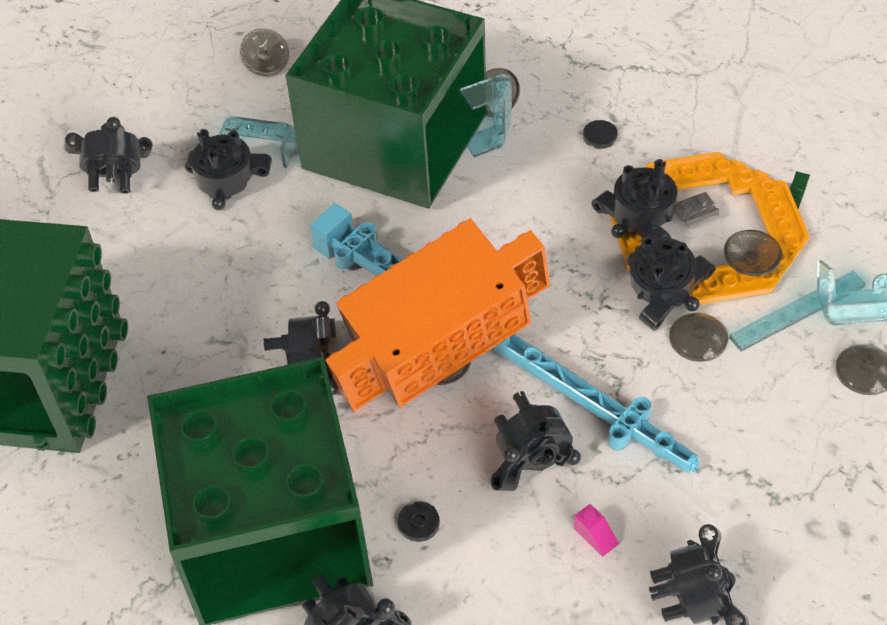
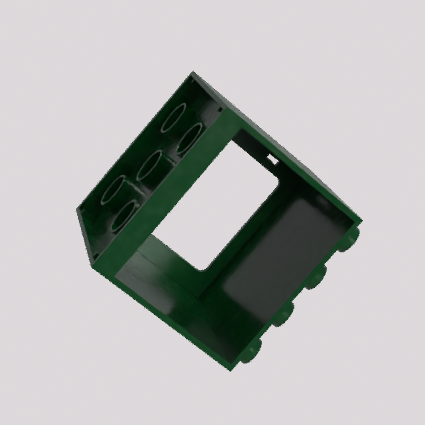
[285,0,487,209]
[0,219,128,453]
[147,357,373,625]

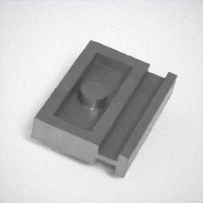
[675,192,719,226]

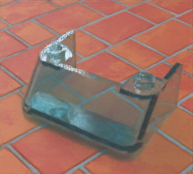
[460,74,512,157]
[218,116,297,168]
[817,260,887,325]

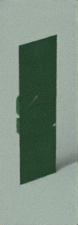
[790,171,810,209]

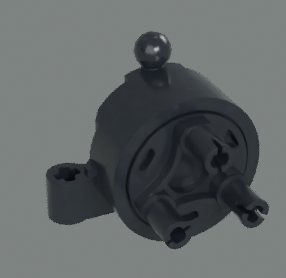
[64,116,153,194]
[185,129,272,211]
[591,159,677,239]
[627,236,716,331]
[263,301,338,395]
[491,391,581,491]
[649,524,749,625]
[302,574,412,625]

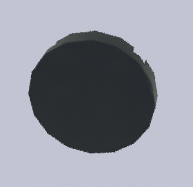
[583,120,618,149]
[398,501,440,542]

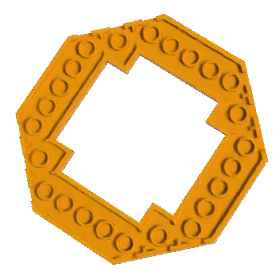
[609,152,809,305]

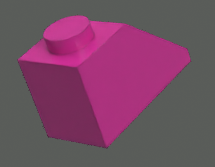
[574,504,619,557]

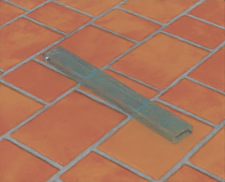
[729,271,866,352]

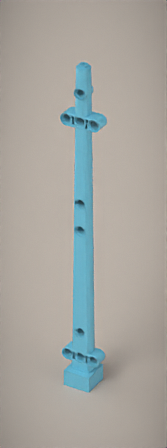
[310,203,700,473]

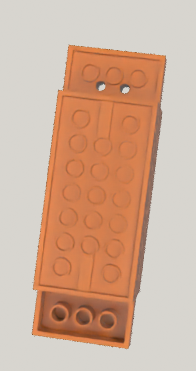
[326,218,550,412]

